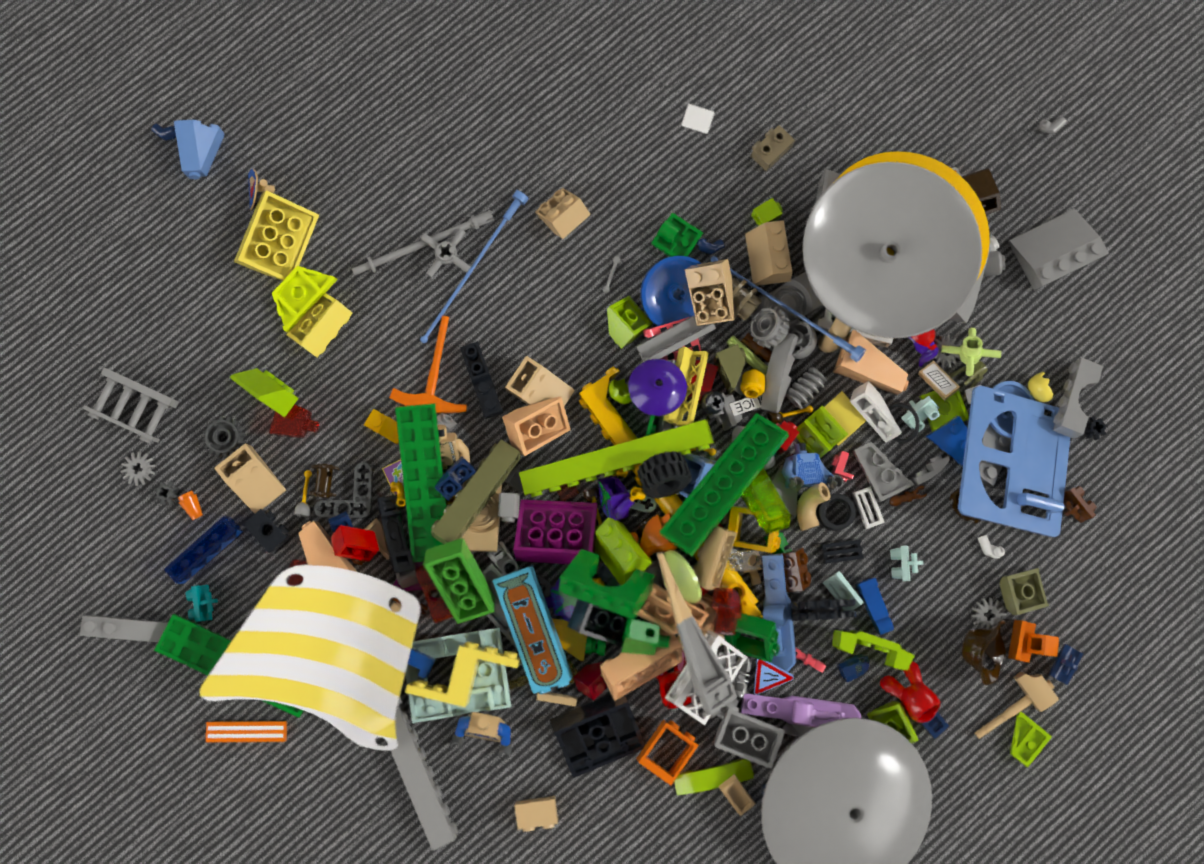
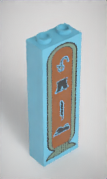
[492,565,573,694]

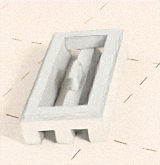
[851,486,885,529]

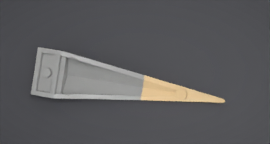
[657,553,737,715]

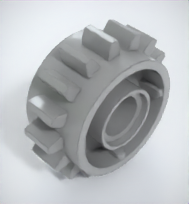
[751,306,790,348]

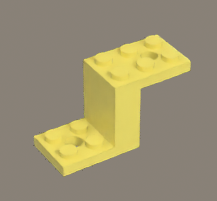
[405,641,521,707]

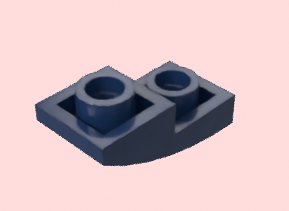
[435,456,476,501]

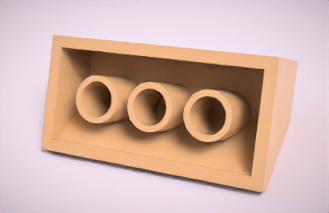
[600,629,682,701]

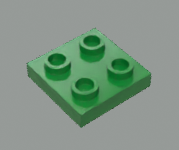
[651,213,703,257]

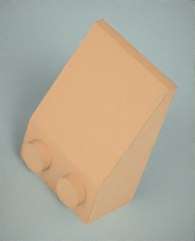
[502,396,571,456]

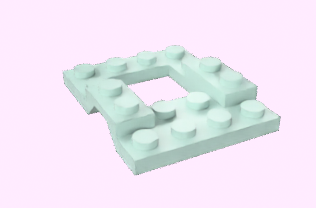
[406,628,512,723]

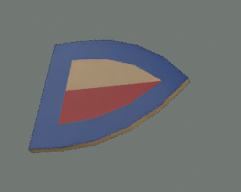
[248,169,275,210]

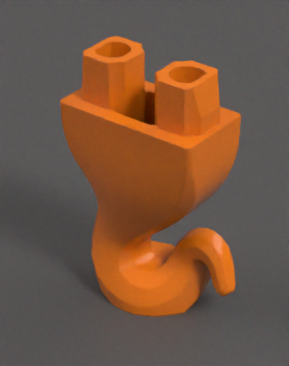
[630,513,678,557]

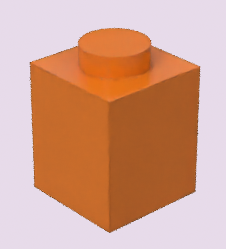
[1027,633,1059,657]

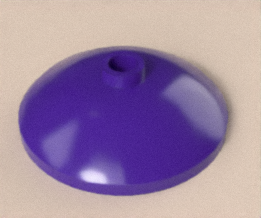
[628,359,687,416]

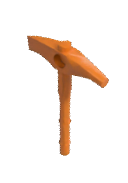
[389,316,467,414]

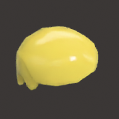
[1027,372,1053,402]

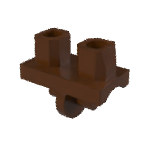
[1064,486,1097,523]

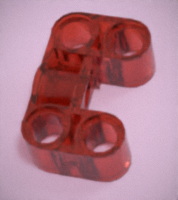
[416,565,454,624]

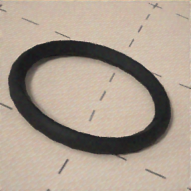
[888,403,920,443]

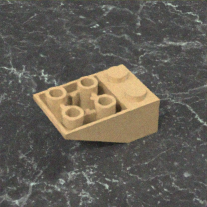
[685,259,734,326]
[505,356,575,407]
[214,443,286,514]

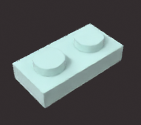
[823,571,863,610]

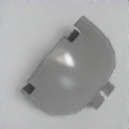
[788,320,817,359]

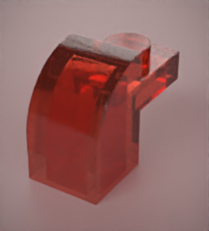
[711,587,742,636]

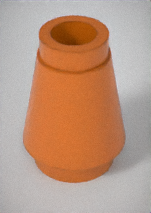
[178,491,203,521]

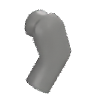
[1039,116,1067,134]

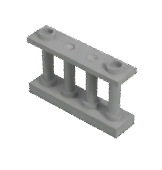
[83,367,179,444]

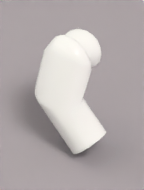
[978,535,1005,559]

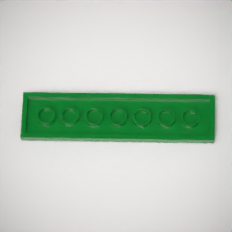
[659,413,789,557]

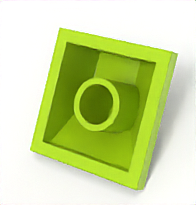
[607,296,653,349]

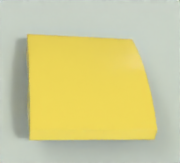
[824,391,866,446]

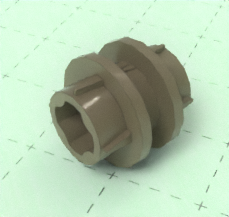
[732,278,762,321]

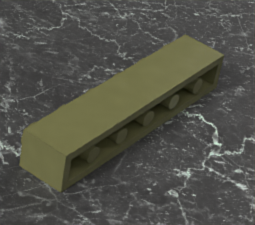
[431,440,521,544]

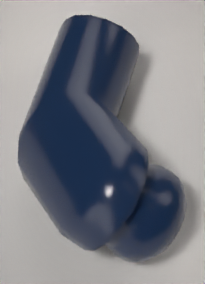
[151,124,176,141]

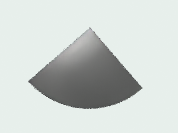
[505,466,523,493]

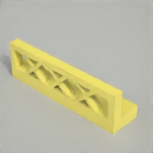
[663,347,709,426]

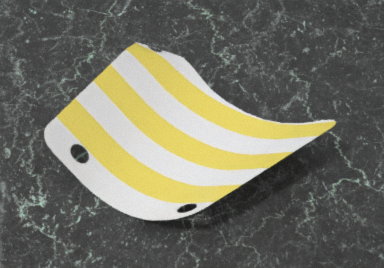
[200,565,420,750]

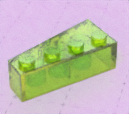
[740,468,790,534]

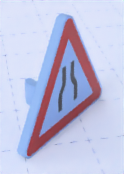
[754,659,794,695]

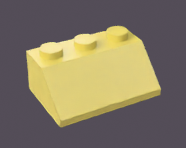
[286,293,352,357]

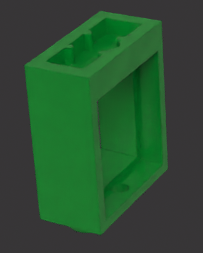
[723,610,780,663]

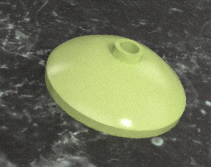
[661,550,701,604]

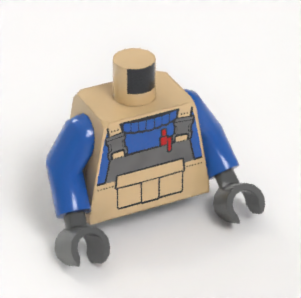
[451,712,512,759]

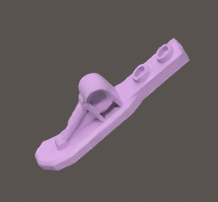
[740,693,861,728]

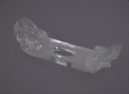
[726,550,771,571]

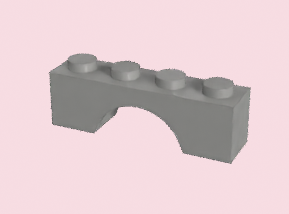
[1053,358,1103,439]

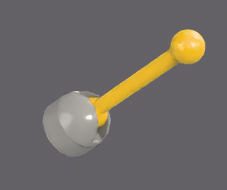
[294,470,312,517]

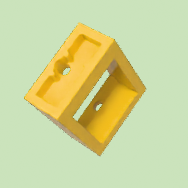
[728,506,783,553]

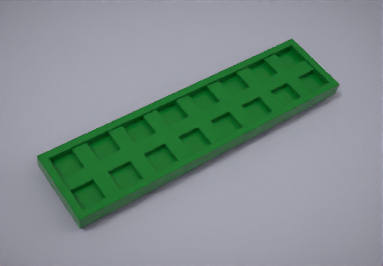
[395,403,447,563]
[154,614,304,718]

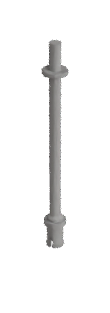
[352,210,494,275]

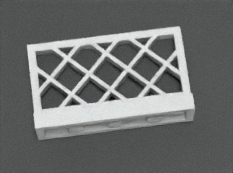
[665,630,747,725]

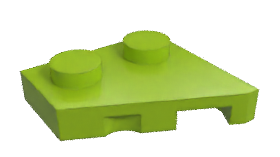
[1010,712,1052,768]

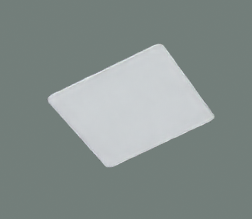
[682,104,714,134]

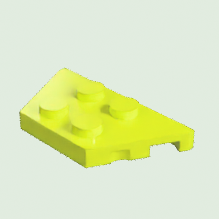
[272,266,338,332]

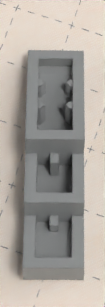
[761,333,798,413]

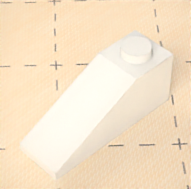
[850,381,902,442]

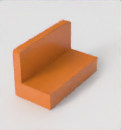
[1008,620,1036,663]

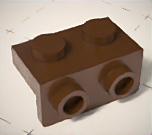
[780,548,811,592]

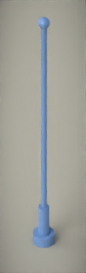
[420,190,529,343]
[710,256,866,362]

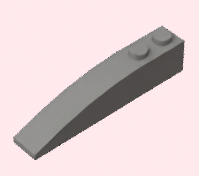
[79,615,208,642]

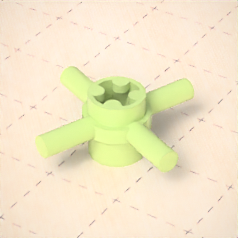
[941,328,1001,376]

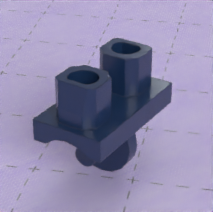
[1048,644,1083,685]

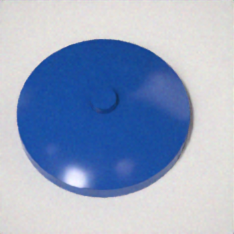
[640,256,702,326]

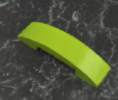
[674,758,754,795]

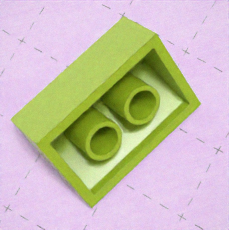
[230,368,299,417]
[595,517,652,585]

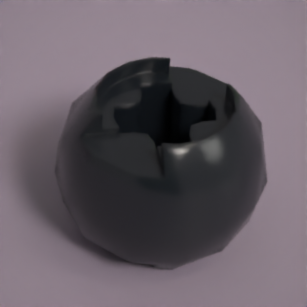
[700,390,725,415]

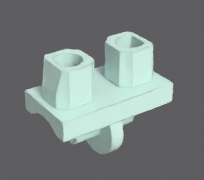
[901,396,940,432]
[890,546,923,581]

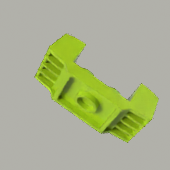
[832,630,915,670]

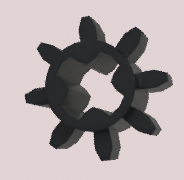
[1084,416,1108,440]

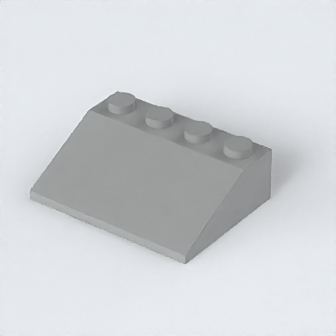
[1008,209,1109,291]

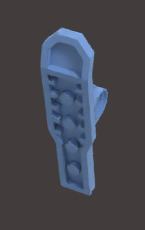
[762,554,796,672]

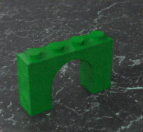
[559,549,655,620]

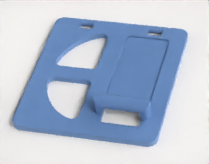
[958,386,1070,537]

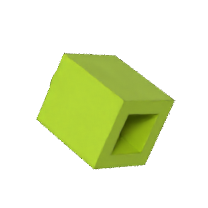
[751,198,783,226]

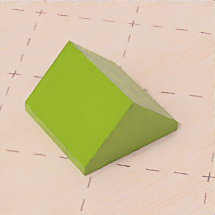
[867,701,918,743]

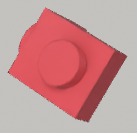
[831,451,854,482]

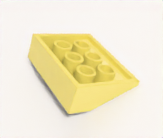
[234,190,319,281]

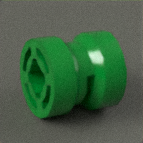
[585,636,606,656]

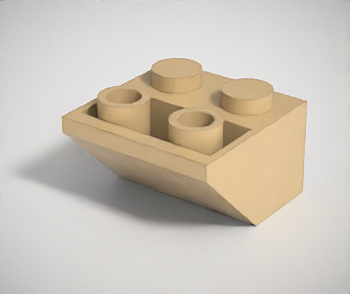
[535,188,591,239]

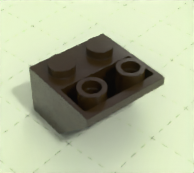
[961,168,1001,215]

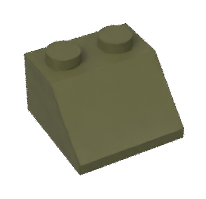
[713,344,747,394]

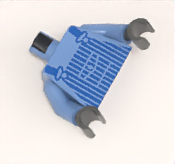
[781,443,843,490]

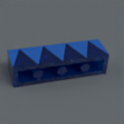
[164,516,243,584]

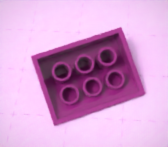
[513,499,598,564]

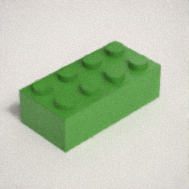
[424,538,495,624]

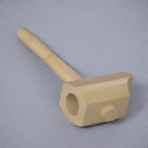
[974,672,1059,739]

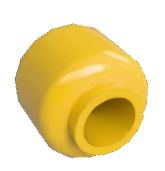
[740,369,766,398]

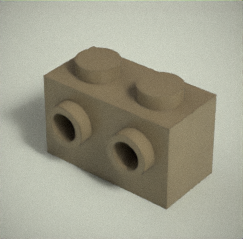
[751,125,795,172]

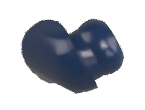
[697,238,725,254]

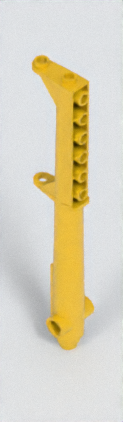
[578,366,763,618]

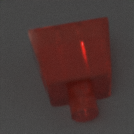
[269,404,319,438]

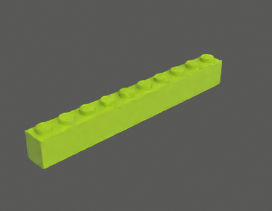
[519,420,714,498]

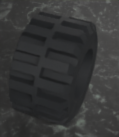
[637,451,692,498]

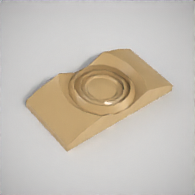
[462,479,502,552]

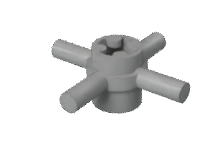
[421,229,471,278]

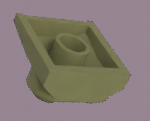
[1000,568,1049,615]

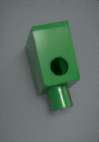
[621,619,670,655]

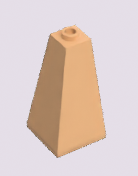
[833,330,909,395]
[298,521,357,572]

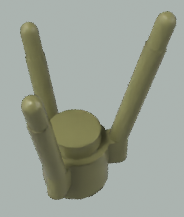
[949,361,988,402]

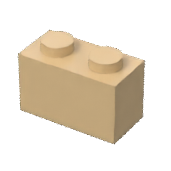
[515,796,558,832]

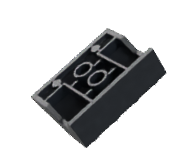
[550,694,645,778]

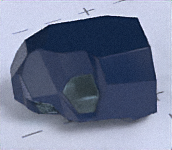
[837,654,870,683]

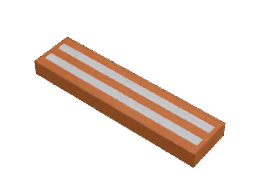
[206,721,287,742]

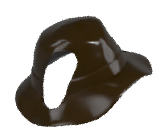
[962,620,1006,685]

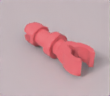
[795,647,826,673]

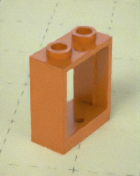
[636,719,698,785]

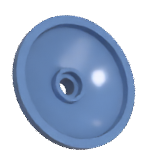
[990,381,1035,438]

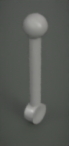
[602,256,621,293]

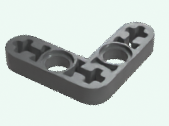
[314,462,373,518]

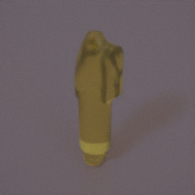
[508,675,529,690]

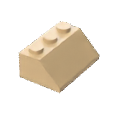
[745,220,792,286]
[693,526,737,590]

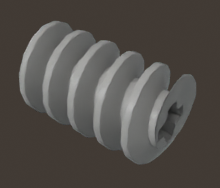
[786,367,827,409]

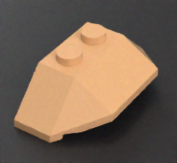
[637,583,709,635]

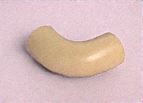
[818,318,852,353]
[796,482,830,531]

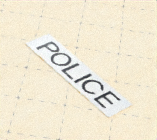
[729,395,762,416]

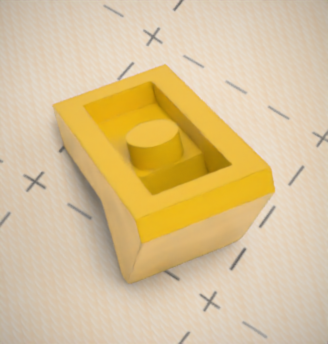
[364,409,399,445]

